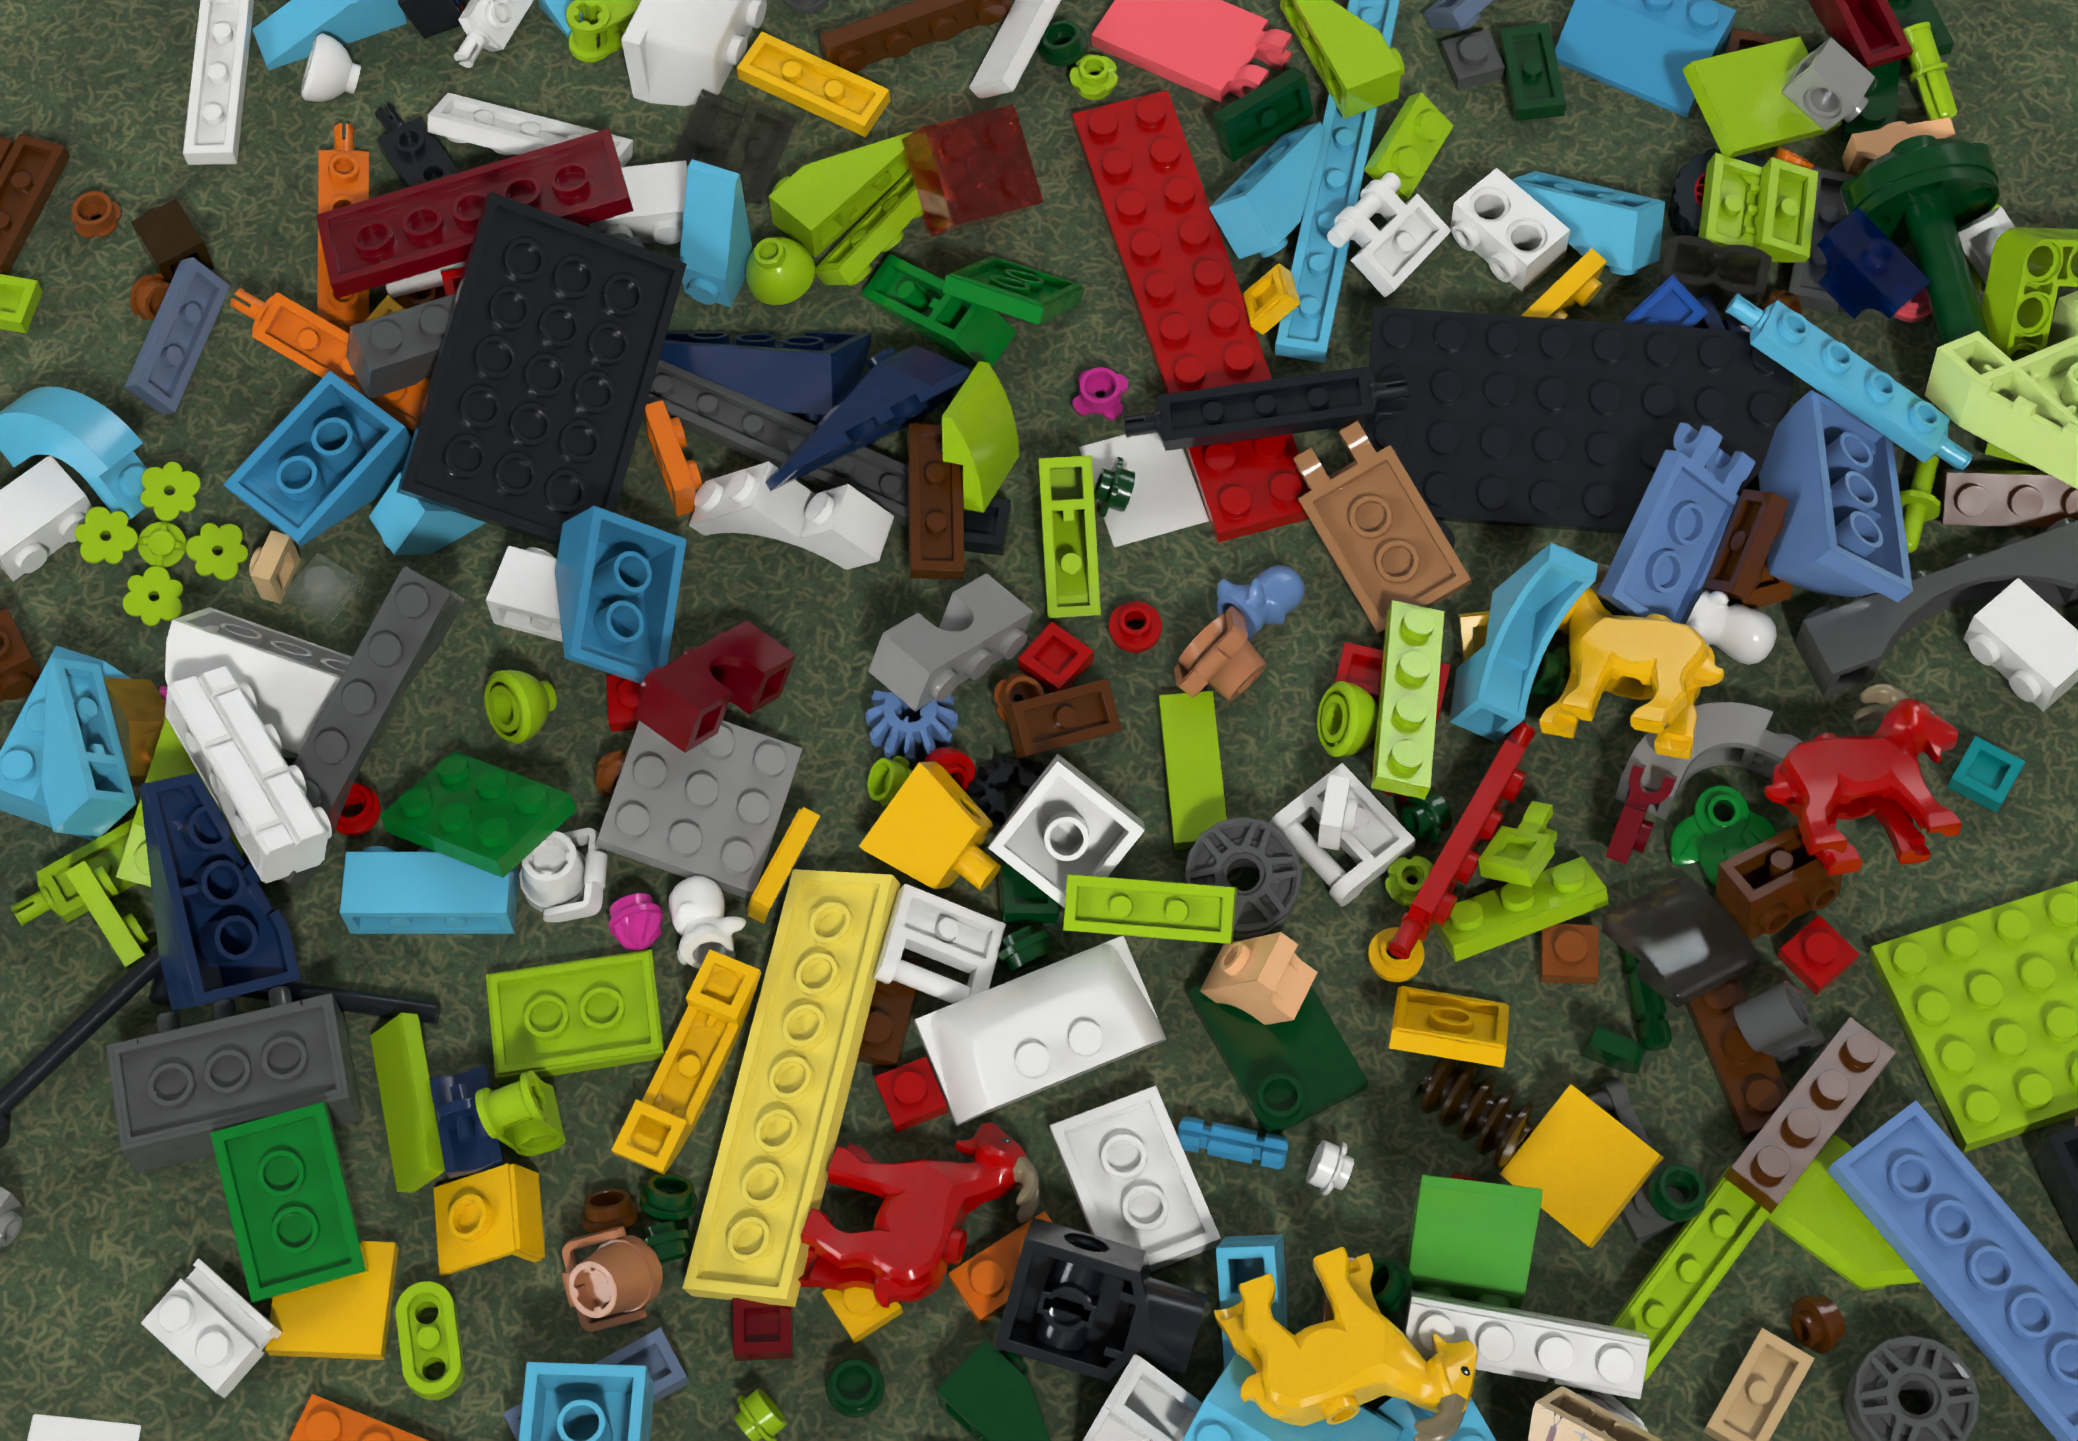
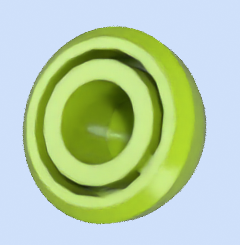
[745,237,815,305]
[484,669,557,744]
[1317,681,1378,757]

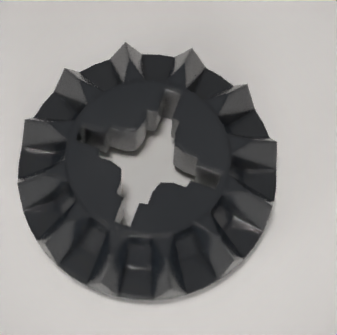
[969,754,1045,834]

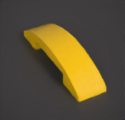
[611,949,761,1175]

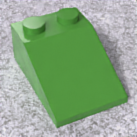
[1406,1175,1542,1309]

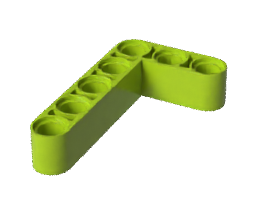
[1981,227,2078,361]

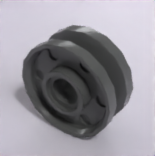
[1184,816,1302,940]
[1843,1335,1980,1441]

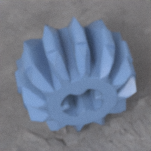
[865,689,958,768]

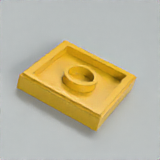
[1389,986,1510,1068]
[1500,1084,1664,1248]
[265,1241,399,1360]

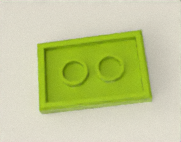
[1682,36,1842,158]
[486,949,665,1084]

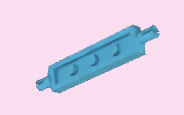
[1725,293,1974,470]

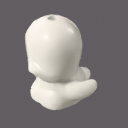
[1686,589,1777,665]
[668,876,746,969]

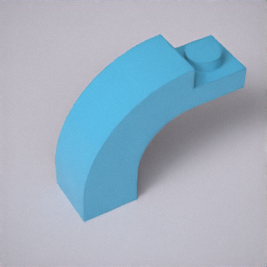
[0,386,147,521]

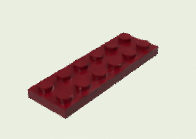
[316,128,634,299]

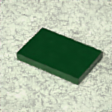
[1187,982,1368,1135]

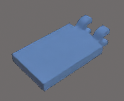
[1598,422,1755,624]

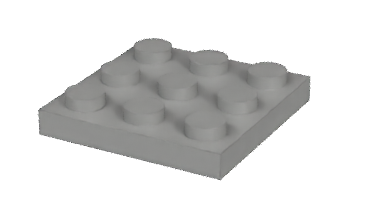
[595,720,803,899]

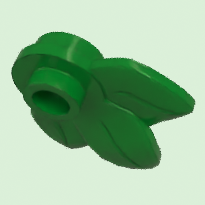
[1670,785,1777,888]

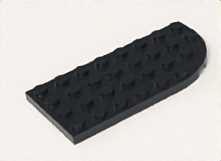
[1364,306,1793,534]

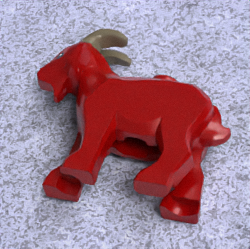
[1764,684,1962,876]
[798,1122,1040,1308]

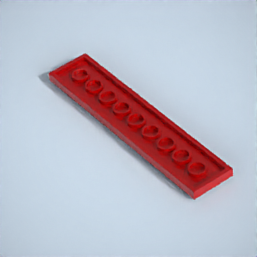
[1072,90,1311,543]

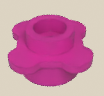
[1072,367,1128,420]

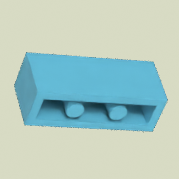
[340,846,519,934]

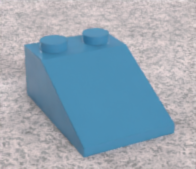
[223,371,412,546]
[555,506,687,684]

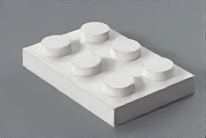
[1050,1086,1221,1272]

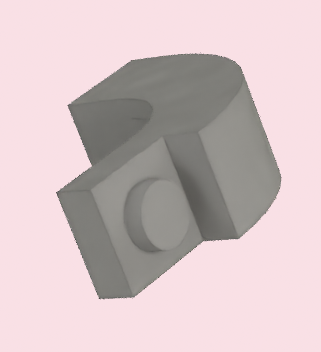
[1615,702,1803,820]

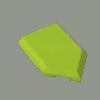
[1766,1133,1924,1291]

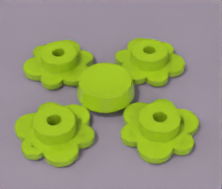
[74,462,248,627]

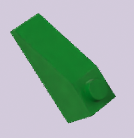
[860,254,1017,367]

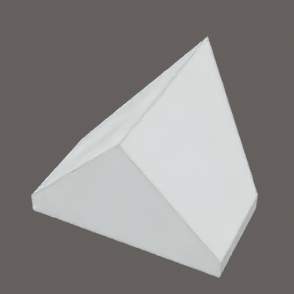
[1083,1354,1202,1441]

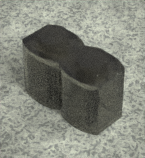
[1658,235,1772,313]

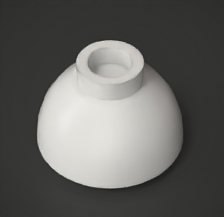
[301,33,361,102]

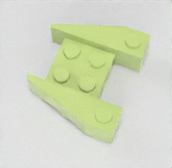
[1925,291,2078,490]

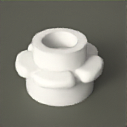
[1306,1140,1354,1196]

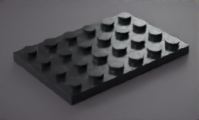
[397,192,687,547]

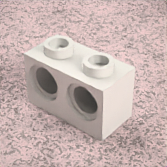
[1450,168,1570,293]

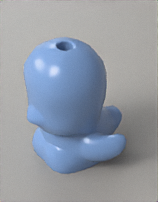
[1217,565,1305,640]

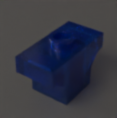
[1817,207,1931,319]

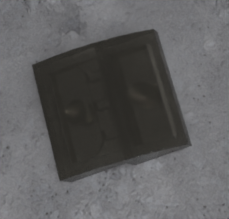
[670,89,798,204]
[1601,875,1761,1008]

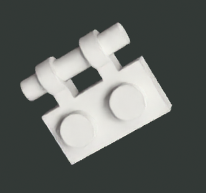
[1327,172,1452,297]

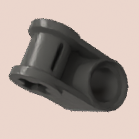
[1734,981,1827,1062]

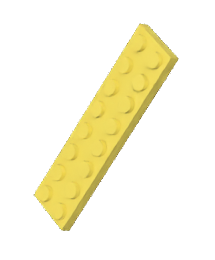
[682,869,901,1307]

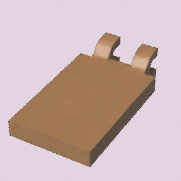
[1293,421,1472,636]

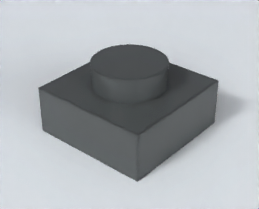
[1440,29,1505,90]

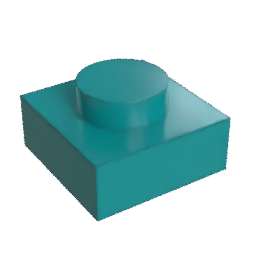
[1947,736,2025,813]

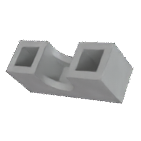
[868,573,1033,711]

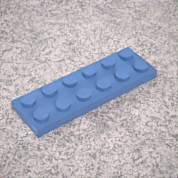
[1827,1100,2078,1441]

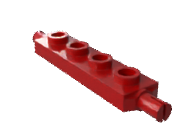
[1388,722,1535,960]

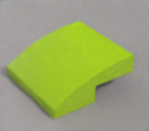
[1697,153,1818,263]
[942,361,1019,513]

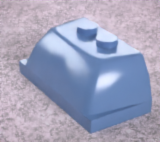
[1758,390,1913,602]

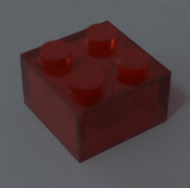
[902,104,1043,237]

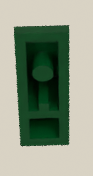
[936,1340,1051,1441]

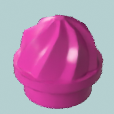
[608,893,664,950]

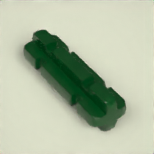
[1622,942,1672,1051]

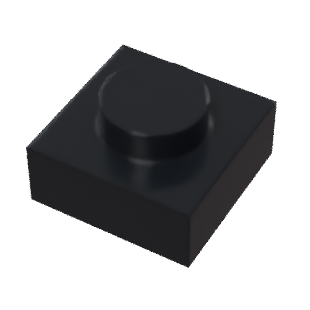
[963,498,1011,556]

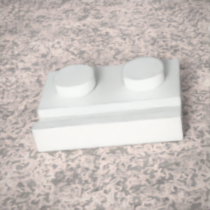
[141,1258,283,1398]

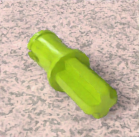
[1903,22,1958,121]

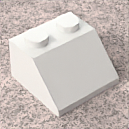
[988,754,1145,908]

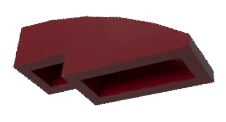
[1808,0,1913,69]

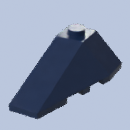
[660,330,871,422]
[765,345,971,491]
[140,772,301,1011]

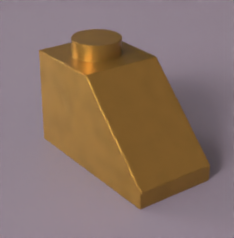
[103,677,166,787]

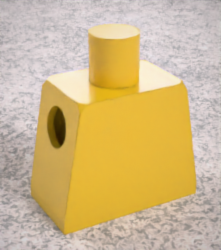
[859,761,1001,891]

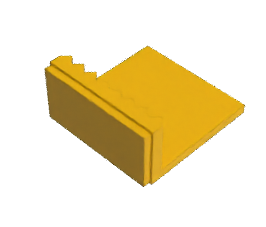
[433,1163,545,1276]

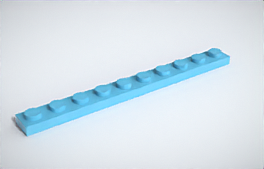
[1275,0,1401,363]

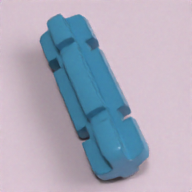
[1177,1116,1289,1169]

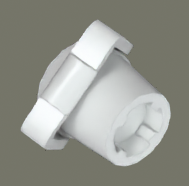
[519,828,608,922]

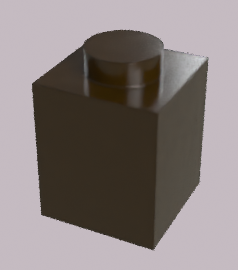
[131,199,214,283]

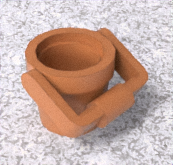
[1174,606,1268,702]
[561,1226,663,1332]

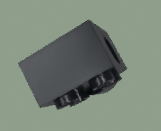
[994,1217,1207,1382]

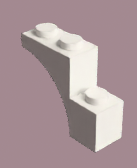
[689,461,894,570]

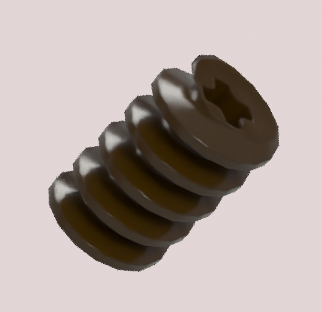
[1414,1057,1542,1170]

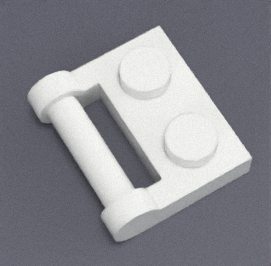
[1269,763,1416,907]
[872,884,1006,1004]

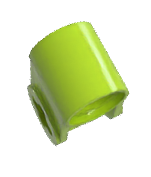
[566,0,642,62]
[475,1071,566,1156]

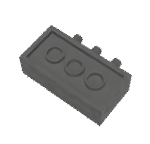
[106,986,362,1173]

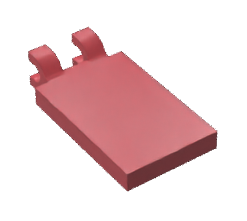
[1091,0,1292,103]

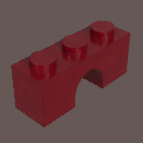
[634,620,796,753]

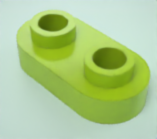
[395,1281,465,1400]

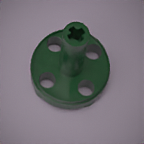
[1840,135,2000,346]

